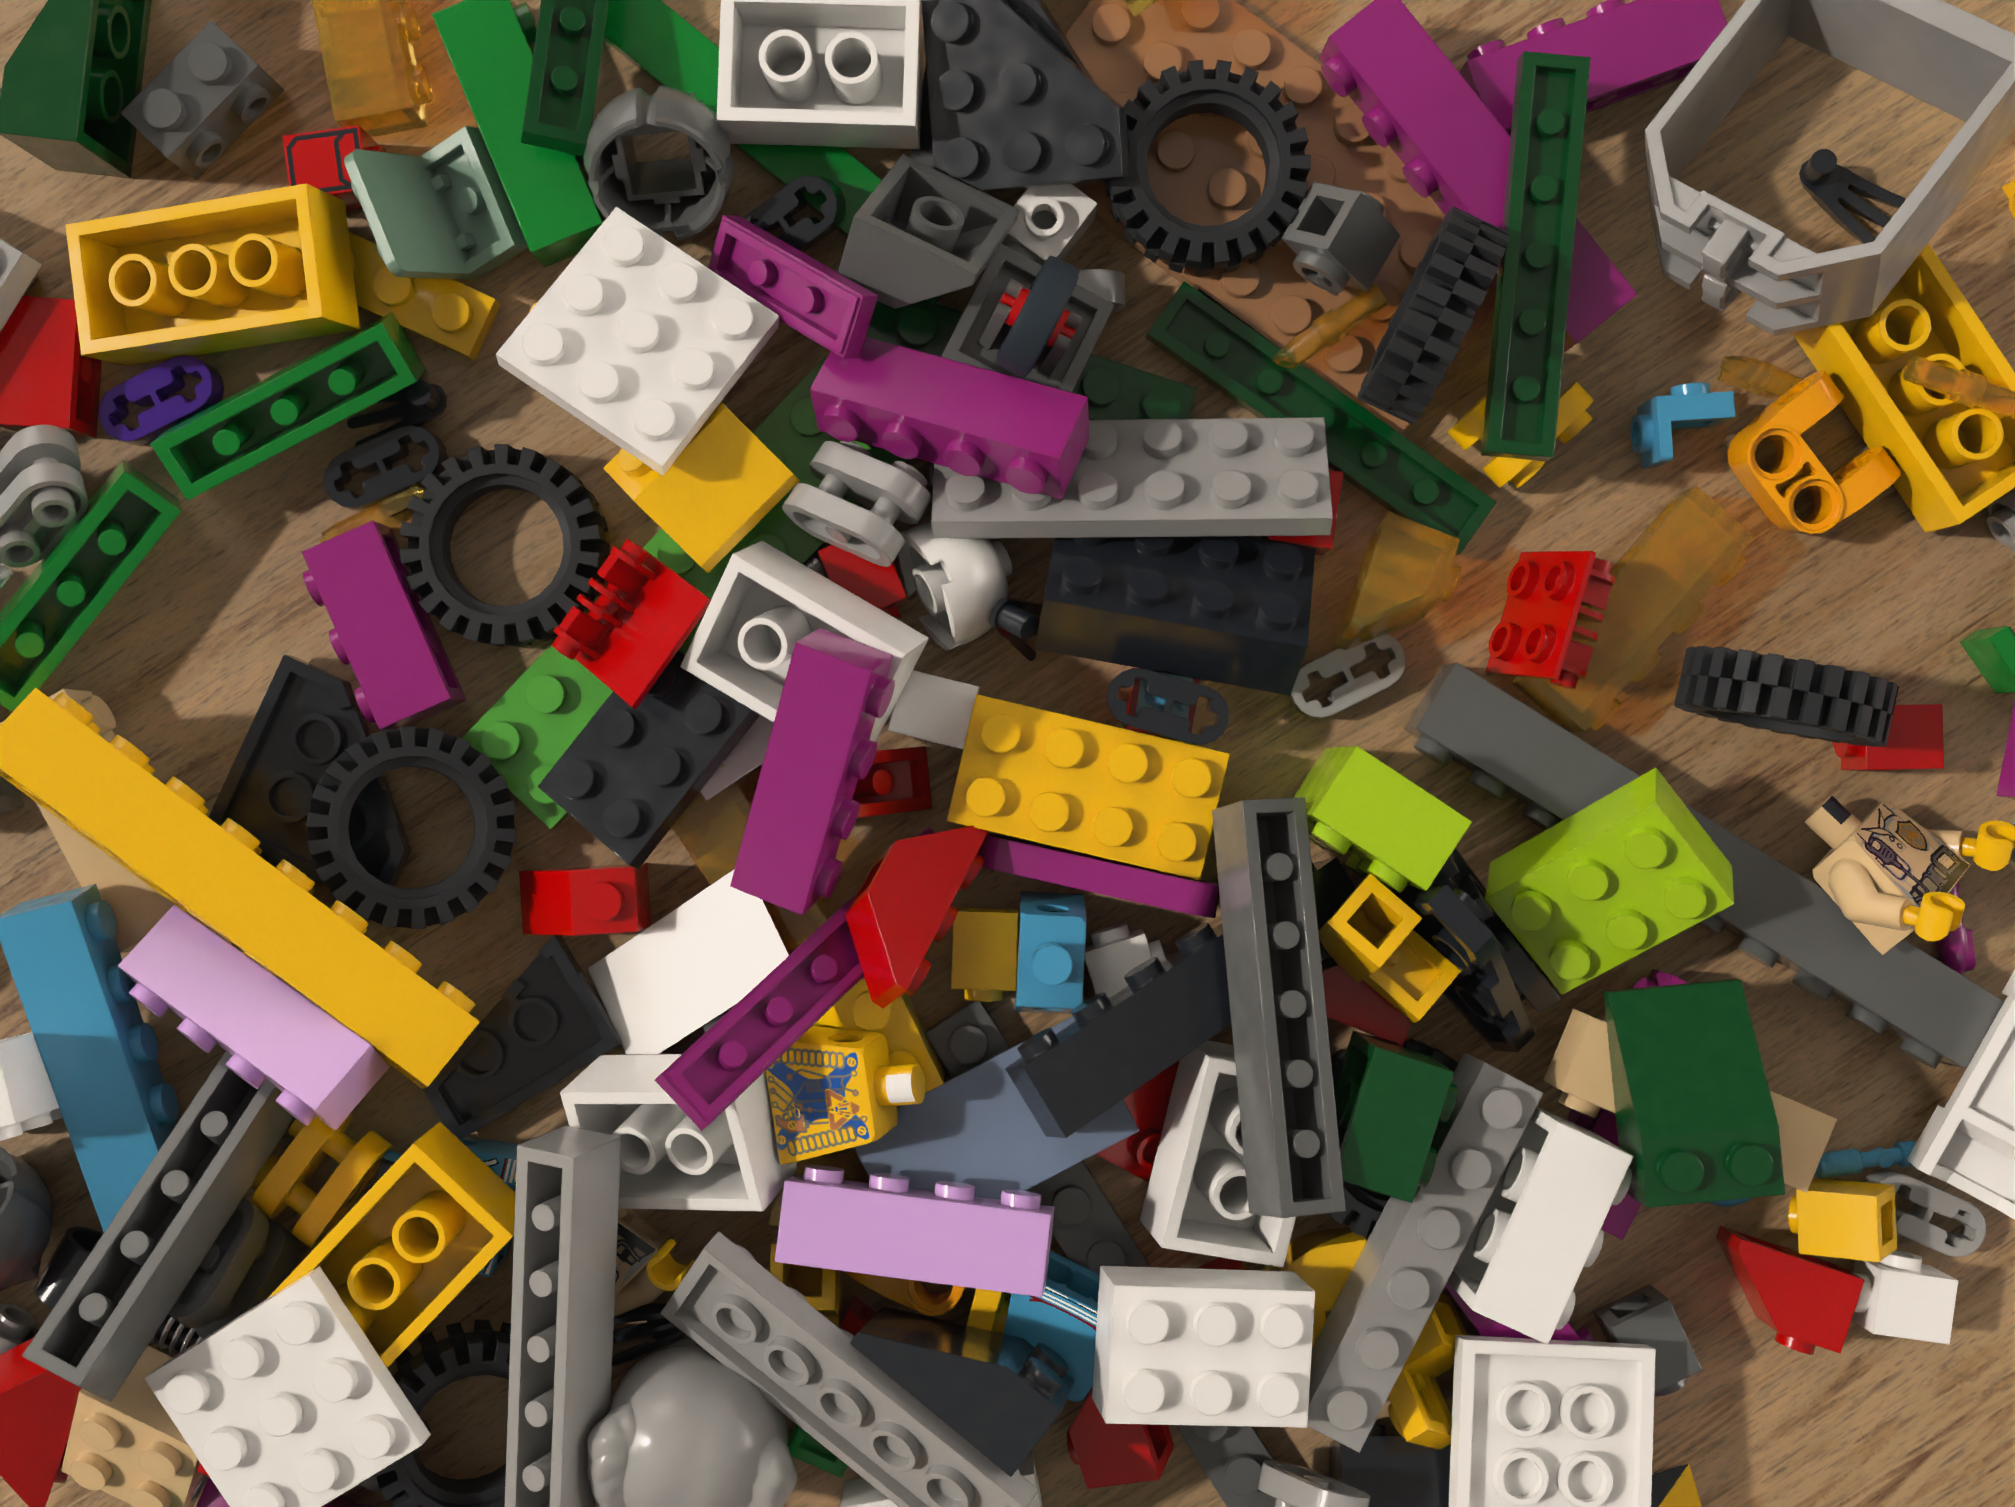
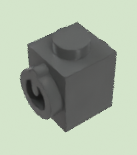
[1281,182,1400,296]

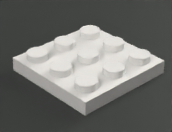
[496,207,779,476]
[144,1266,431,1507]
[1448,1335,1656,1507]

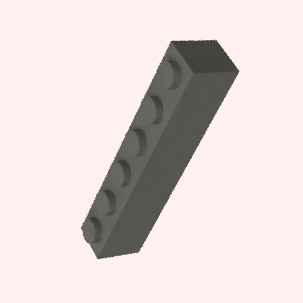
[1212,797,1346,1218]
[22,1051,295,1402]

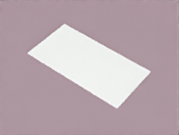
[588,870,789,1055]

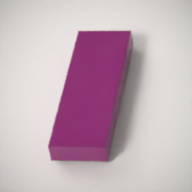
[708,215,878,359]

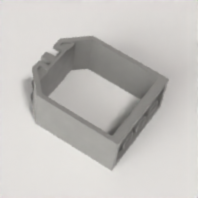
[1645,0,2015,336]

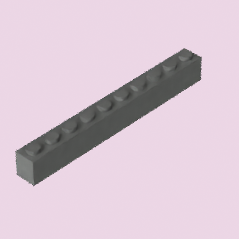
[1404,662,2004,1069]

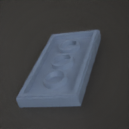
[854,1016,1139,1200]

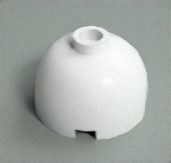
[896,520,1012,651]

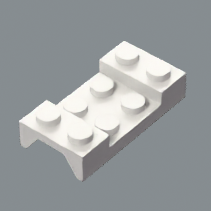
[1907,970,2015,1220]

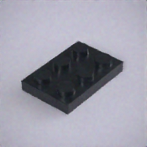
[538,650,760,869]

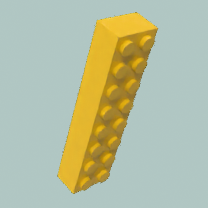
[0,688,480,1089]

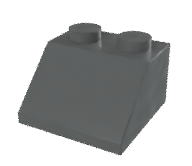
[838,154,1020,309]

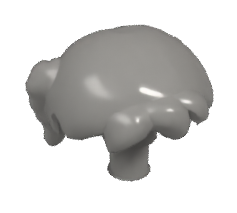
[587,1337,798,1507]

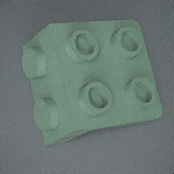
[344,126,528,280]

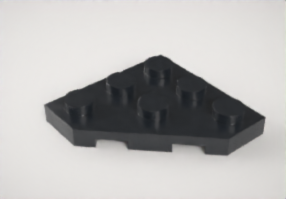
[921,0,1130,192]
[208,654,411,886]
[1394,884,1536,1052]

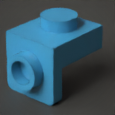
[1630,382,1735,469]

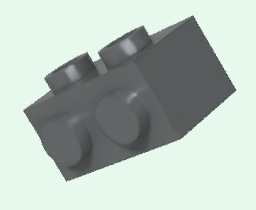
[121,20,284,180]

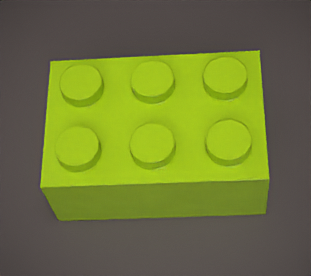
[1292,746,1472,893]
[1485,767,1734,995]

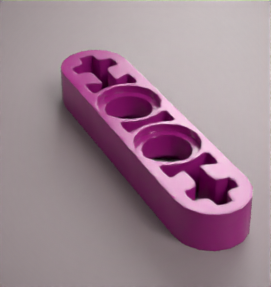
[977,833,1220,918]

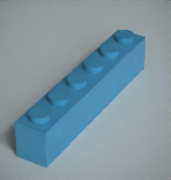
[0,884,179,1232]

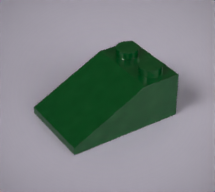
[0,0,152,179]
[1604,979,1785,1208]

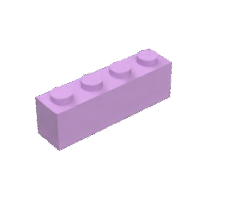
[118,905,389,1131]
[775,1165,1055,1297]

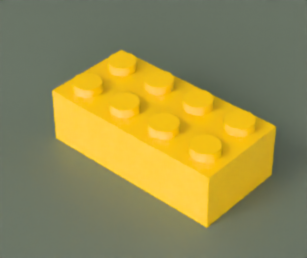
[65,184,360,366]
[1792,243,2015,533]
[947,694,1230,880]
[267,1122,515,1368]

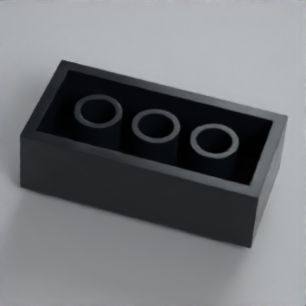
[1035,536,1315,696]

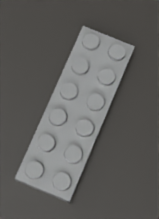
[932,417,1333,539]
[660,1231,1039,1507]

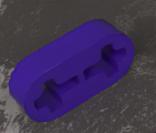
[98,355,224,446]

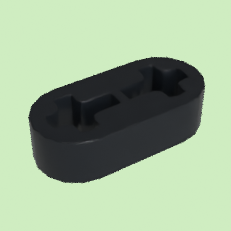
[743,176,845,253]
[324,425,448,512]
[1106,668,1229,745]

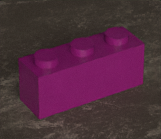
[302,520,467,730]

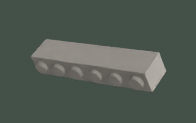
[1307,1052,1543,1453]
[504,1125,621,1507]

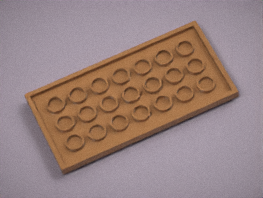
[1065,0,1496,434]

